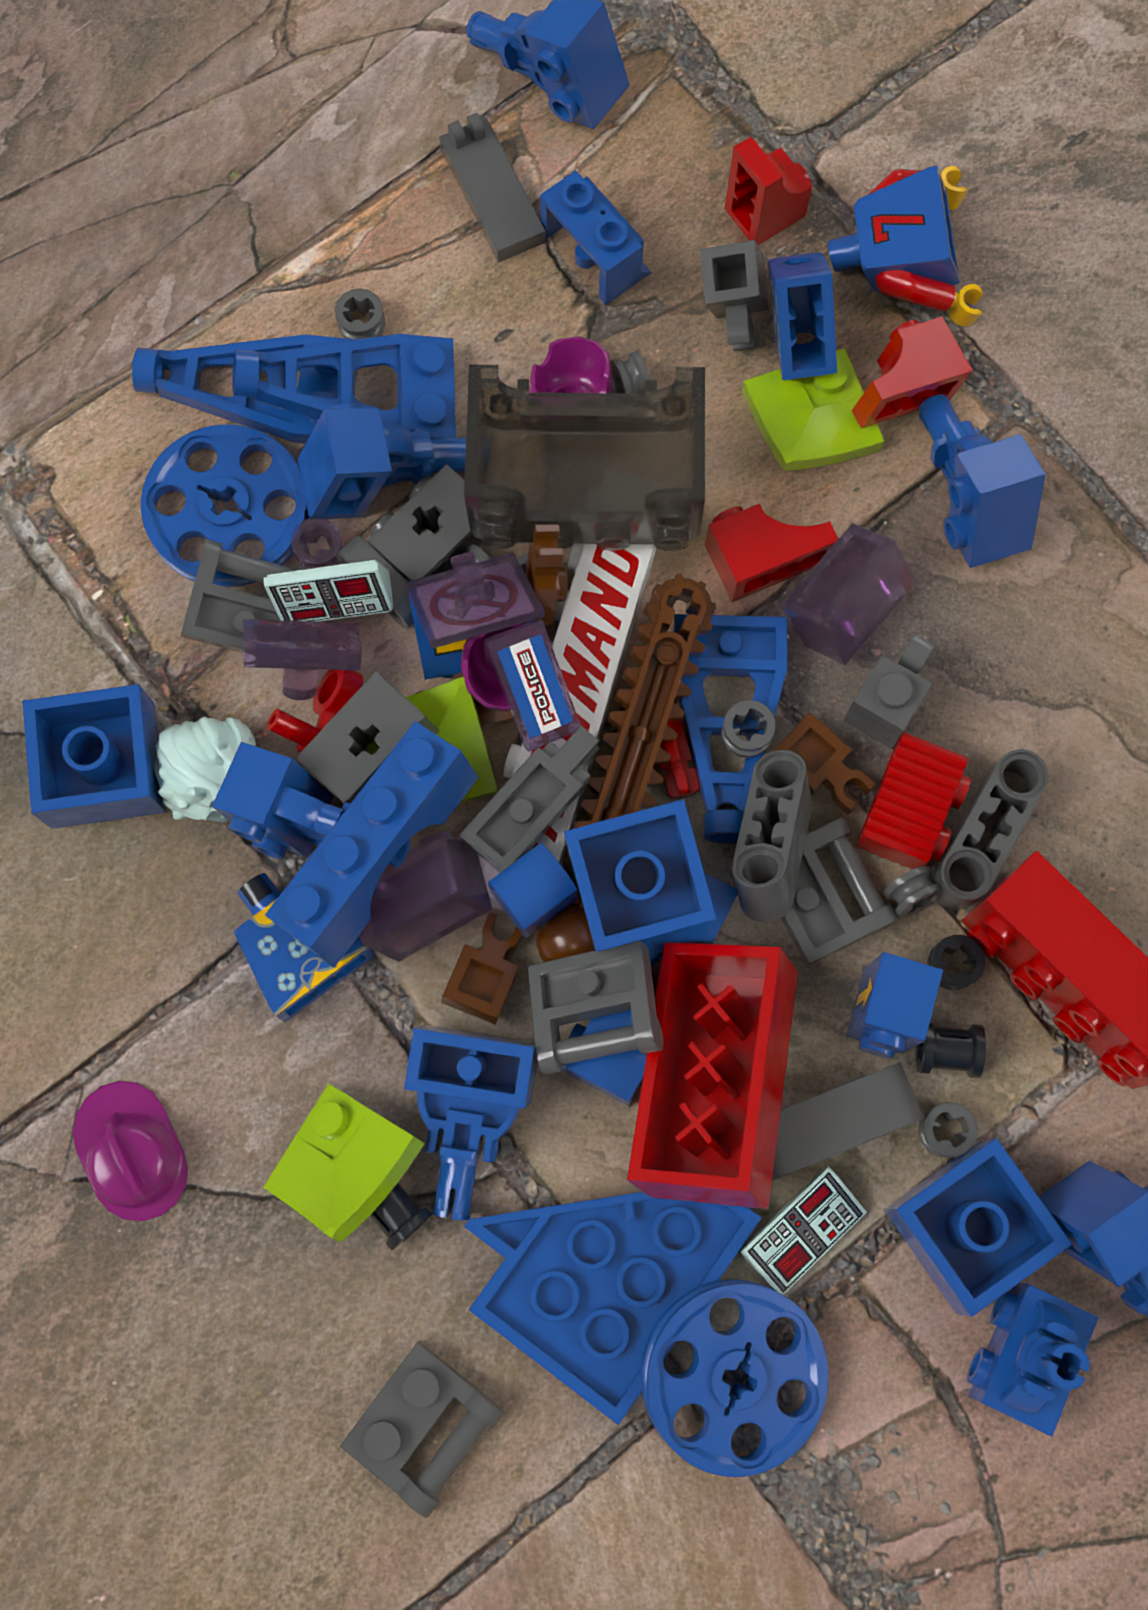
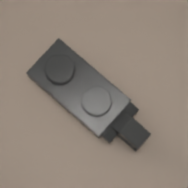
[459,726,600,873]

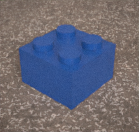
[22,684,166,829]
[564,799,717,952]
[884,1138,1072,1317]

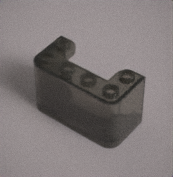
[464,364,705,551]

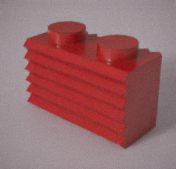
[855,732,972,870]

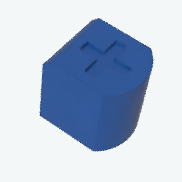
[488,843,578,938]

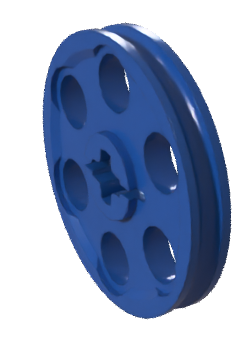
[141,424,309,588]
[641,1279,828,1477]

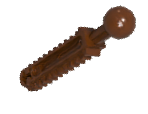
[536,574,716,962]

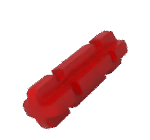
[660,700,700,799]

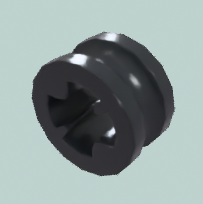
[927,935,985,990]

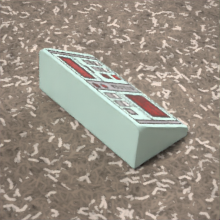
[264,560,393,626]
[739,1166,867,1295]

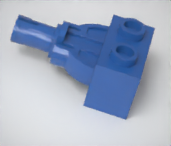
[466,0,630,130]
[919,394,1046,568]
[298,403,480,520]
[212,742,411,868]
[404,1025,538,1220]
[1039,1161,1148,1319]
[967,1283,1099,1437]

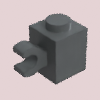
[700,240,769,351]
[843,634,935,749]

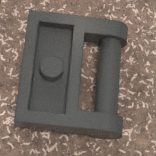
[181,539,313,666]
[763,817,900,967]
[528,940,663,1075]
[340,1341,505,1518]

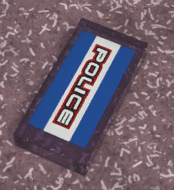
[484,618,581,752]

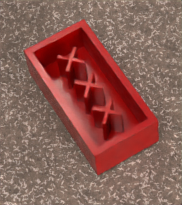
[961,850,1148,1089]
[627,942,798,1209]

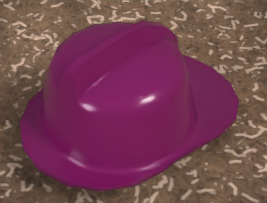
[72,1081,188,1221]

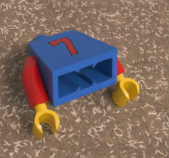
[828,165,983,327]

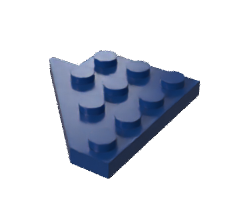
[464,1192,761,1425]

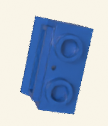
[540,170,652,305]

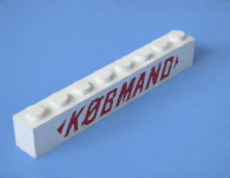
[470,471,671,911]

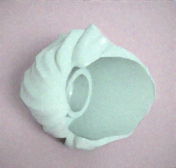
[154,716,257,822]

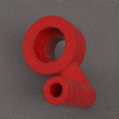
[267,663,363,747]

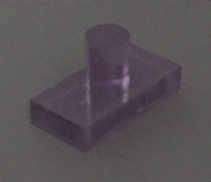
[243,619,362,700]

